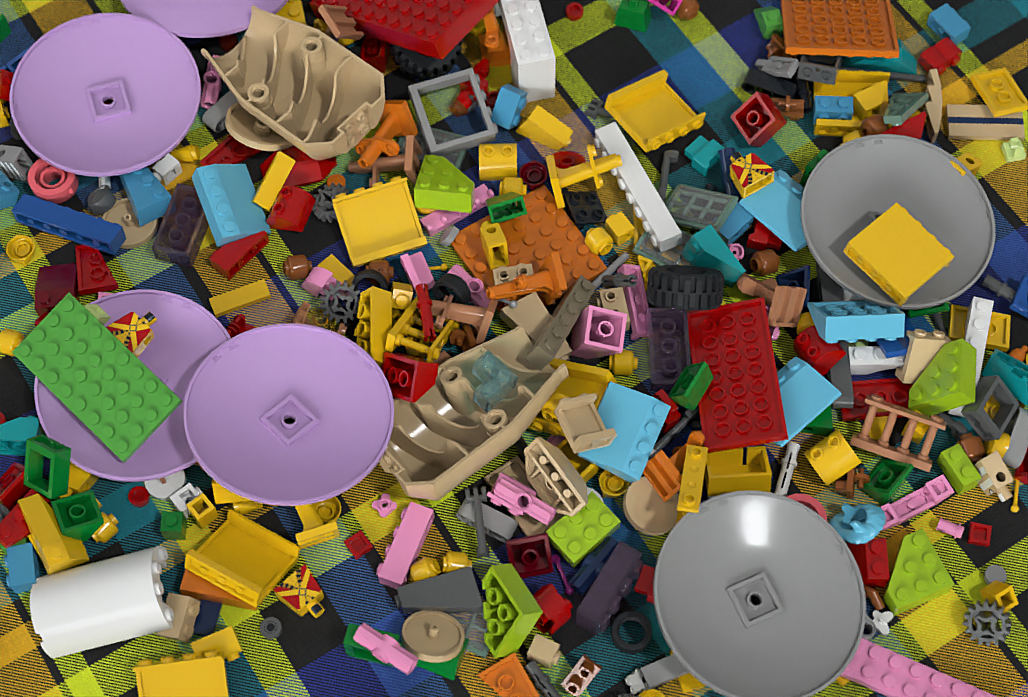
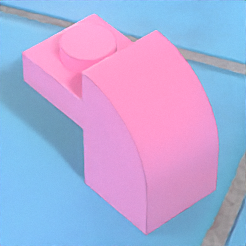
[301,267,345,301]

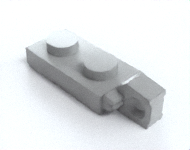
[754,56,800,78]

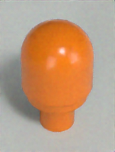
[1008,345,1028,362]

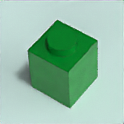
[160,511,187,540]

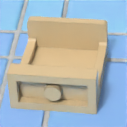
[895,329,952,384]
[554,393,617,454]

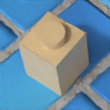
[527,634,562,670]

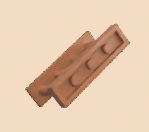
[850,394,947,472]

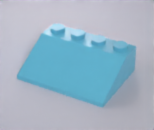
[191,164,271,247]
[739,169,807,252]
[807,300,905,343]
[774,356,842,447]
[577,381,671,483]

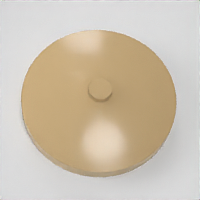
[225,102,293,151]

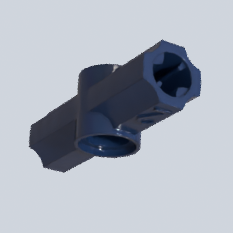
[718,147,742,202]
[569,536,622,596]

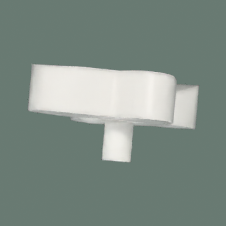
[872,610,893,636]
[625,669,649,694]

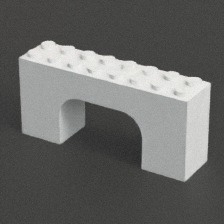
[493,0,555,102]

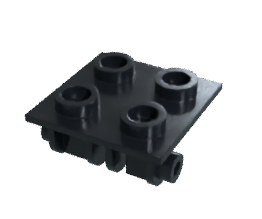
[563,191,607,231]

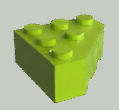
[414,155,475,213]
[908,338,977,416]
[883,528,955,617]
[482,563,543,658]

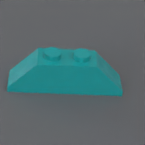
[842,39,917,74]

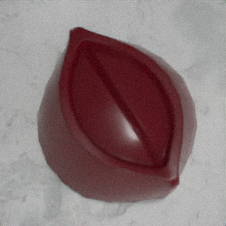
[519,160,548,191]

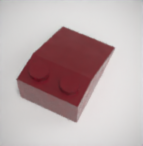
[35,263,80,317]

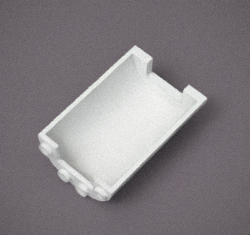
[30,546,174,659]

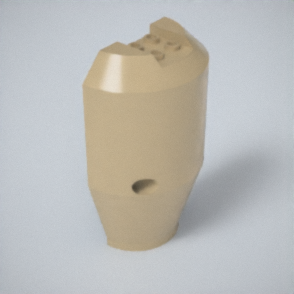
[200,5,385,160]
[378,325,569,501]

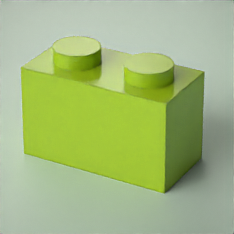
[936,443,982,495]

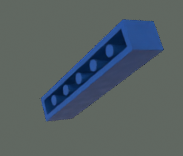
[12,194,126,255]

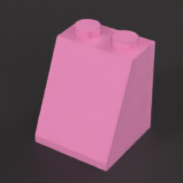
[570,305,627,359]

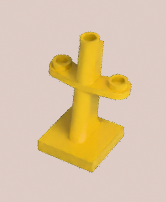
[546,144,623,209]
[290,504,340,550]

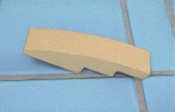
[922,69,942,143]

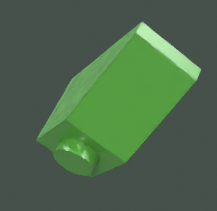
[754,6,783,40]

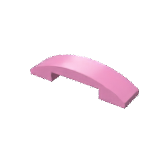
[880,475,954,531]

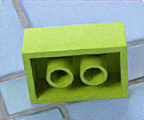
[545,491,621,568]

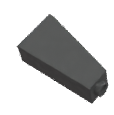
[395,566,483,614]

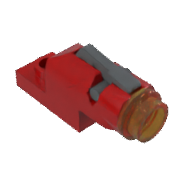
[450,58,490,117]

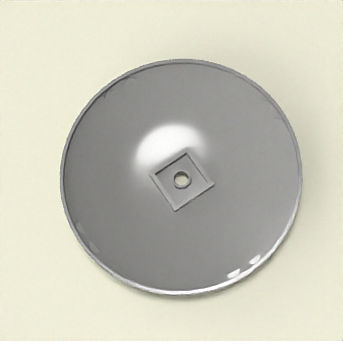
[800,134,996,309]
[653,490,866,697]

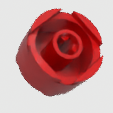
[532,583,573,636]

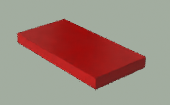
[840,378,914,422]

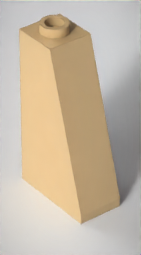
[499,292,572,361]

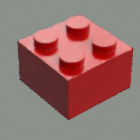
[730,91,787,147]

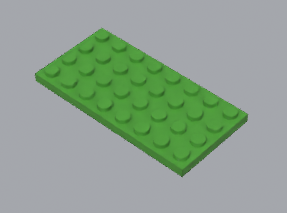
[12,293,183,462]

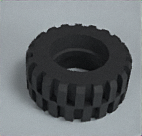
[390,40,463,81]
[647,265,724,311]

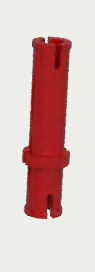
[415,283,437,342]

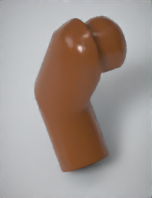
[864,585,885,611]

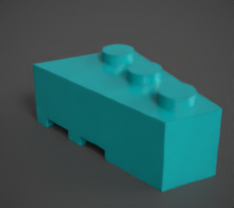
[981,349,1028,406]

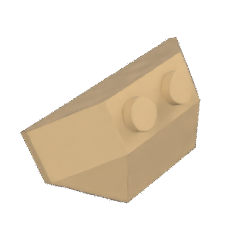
[524,437,588,516]

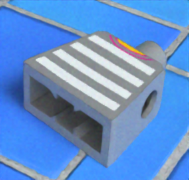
[0,145,33,183]

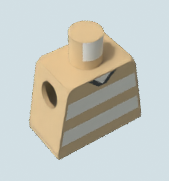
[974,451,1013,502]

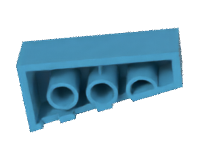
[119,167,173,227]

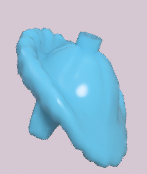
[829,503,886,544]

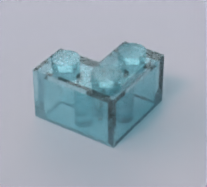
[472,350,518,413]

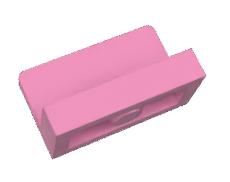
[400,252,435,295]

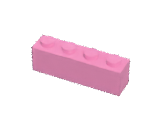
[377,502,435,589]

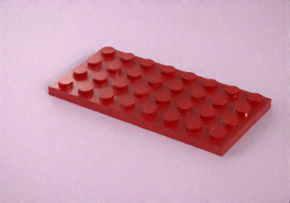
[685,297,789,454]

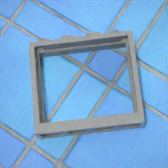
[408,68,498,156]

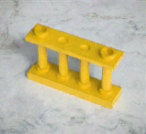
[385,296,462,362]
[676,445,708,524]

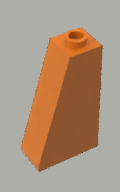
[180,569,263,611]

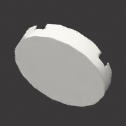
[144,470,187,501]

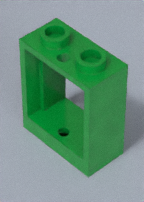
[24,434,71,499]
[343,623,403,667]

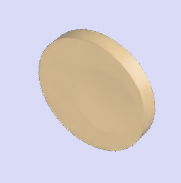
[102,198,158,249]
[623,476,679,536]
[401,610,465,663]

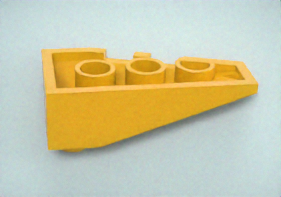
[18,494,89,576]

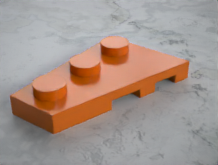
[477,653,540,697]

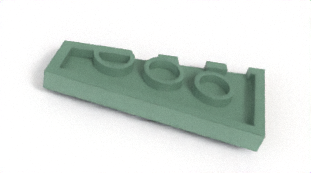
[883,92,928,126]

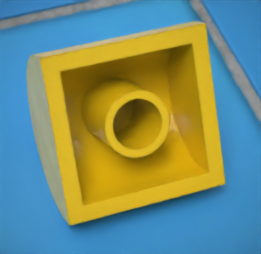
[479,143,517,181]
[804,429,862,486]
[190,626,242,662]

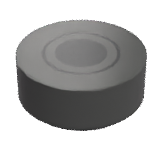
[260,617,282,640]

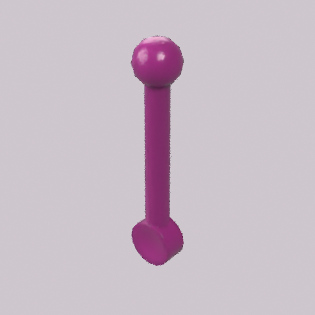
[552,555,574,595]

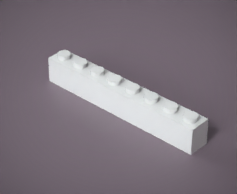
[594,122,682,252]

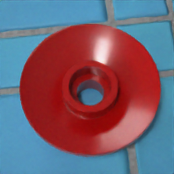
[552,151,586,169]

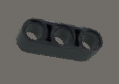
[741,69,798,99]

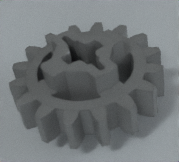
[312,182,350,223]
[320,280,360,323]
[963,599,1012,647]

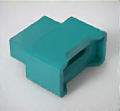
[684,135,725,177]

